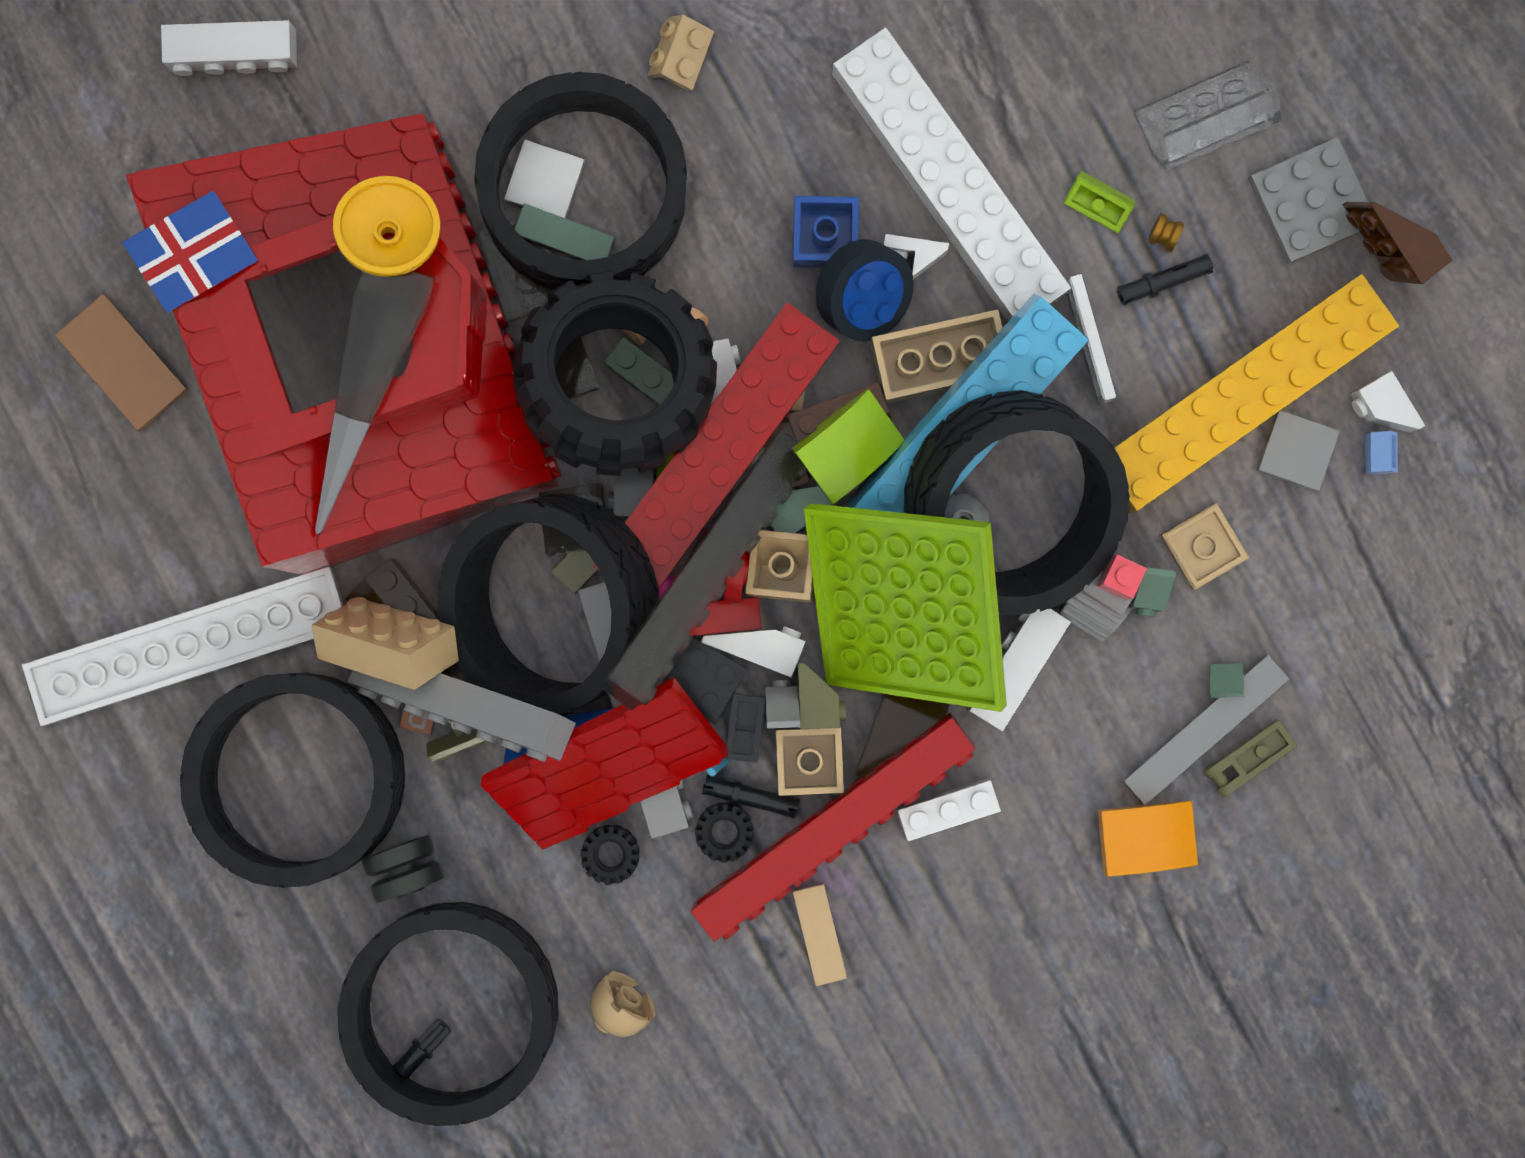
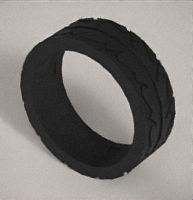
[474,72,687,290]
[904,390,1130,616]
[437,494,660,714]
[180,673,405,888]
[337,902,559,1126]

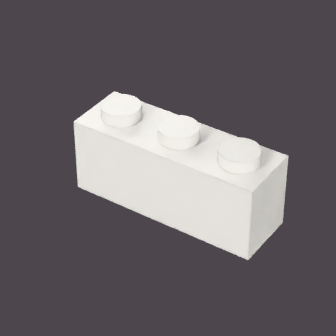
[896,778,1001,841]

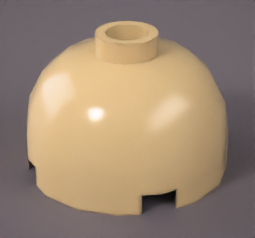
[590,971,656,1038]

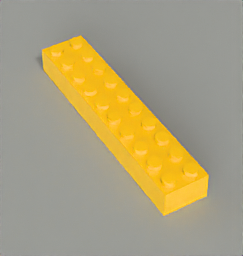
[1114,274,1399,514]

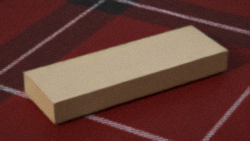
[793,883,847,986]

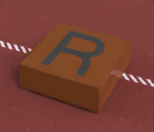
[399,705,435,735]

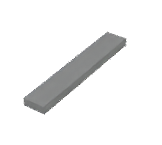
[1122,655,1289,805]

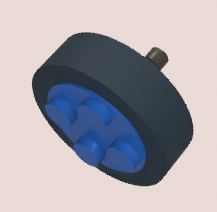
[816,239,913,341]

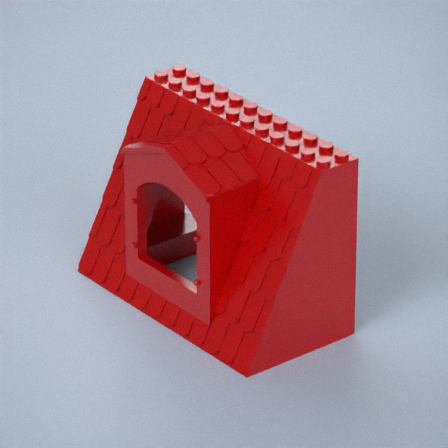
[125,113,562,575]

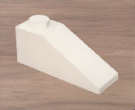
[701,626,806,678]

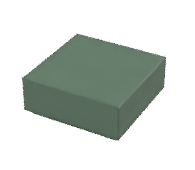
[1210,663,1244,698]

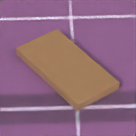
[55,294,189,432]

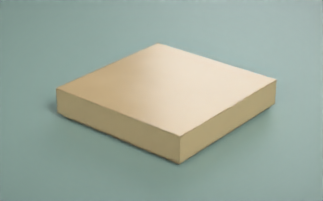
[1160,503,1249,591]

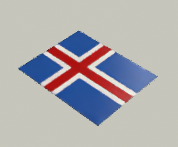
[122,191,258,313]

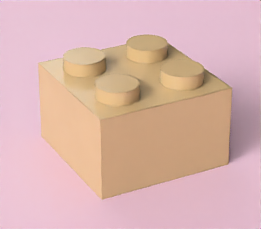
[776,727,844,796]

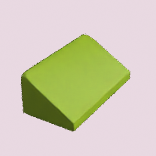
[1063,171,1136,233]

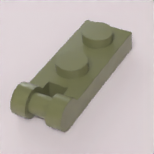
[1203,719,1297,797]

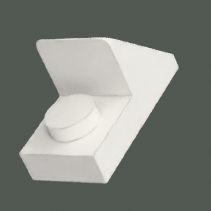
[883,234,949,280]

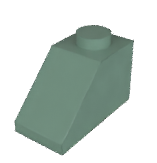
[1129,567,1176,617]

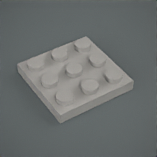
[1248,137,1368,264]

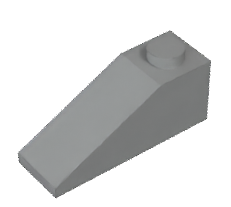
[765,680,800,728]

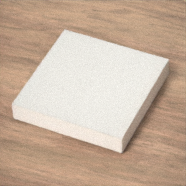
[504,139,585,219]

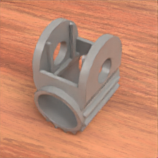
[1059,570,1132,642]

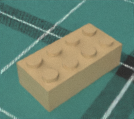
[870,309,1002,404]
[312,597,459,690]

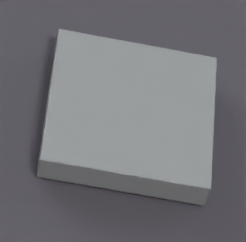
[1256,410,1340,492]

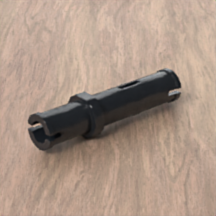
[1117,254,1214,306]
[702,774,800,819]

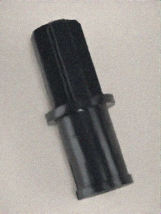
[393,1019,451,1079]

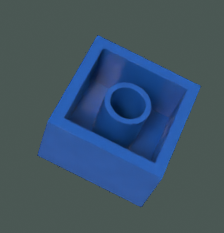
[793,196,859,268]

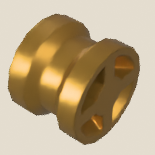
[1147,213,1185,253]

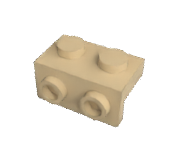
[648,14,714,91]

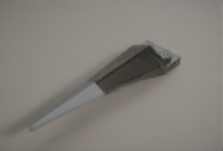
[315,271,435,534]

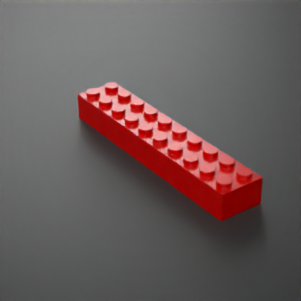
[593,302,840,589]

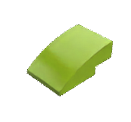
[792,388,904,504]

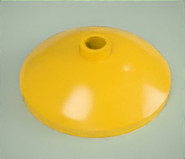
[333,176,440,277]

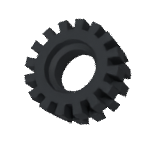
[695,802,753,863]
[580,825,640,885]

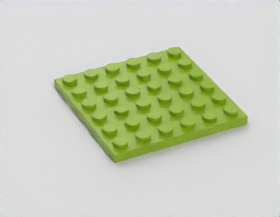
[804,503,1007,712]

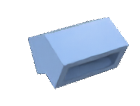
[1365,431,1398,474]

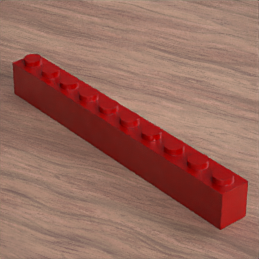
[690,713,975,942]

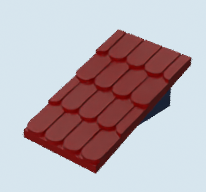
[480,678,728,850]

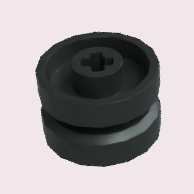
[361,835,444,903]

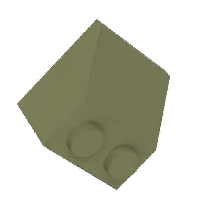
[797,663,846,729]

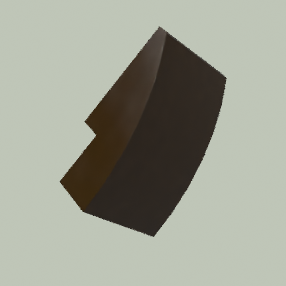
[856,694,950,778]

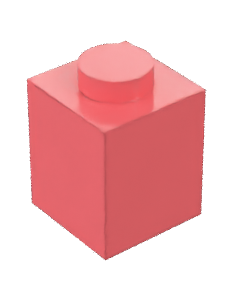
[1097,555,1147,600]

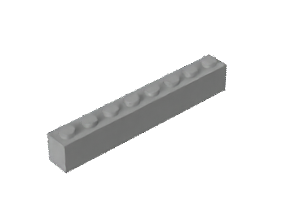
[578,582,694,839]
[348,670,576,762]

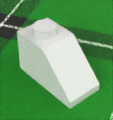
[1350,371,1425,433]

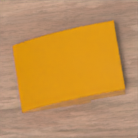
[1097,800,1198,877]

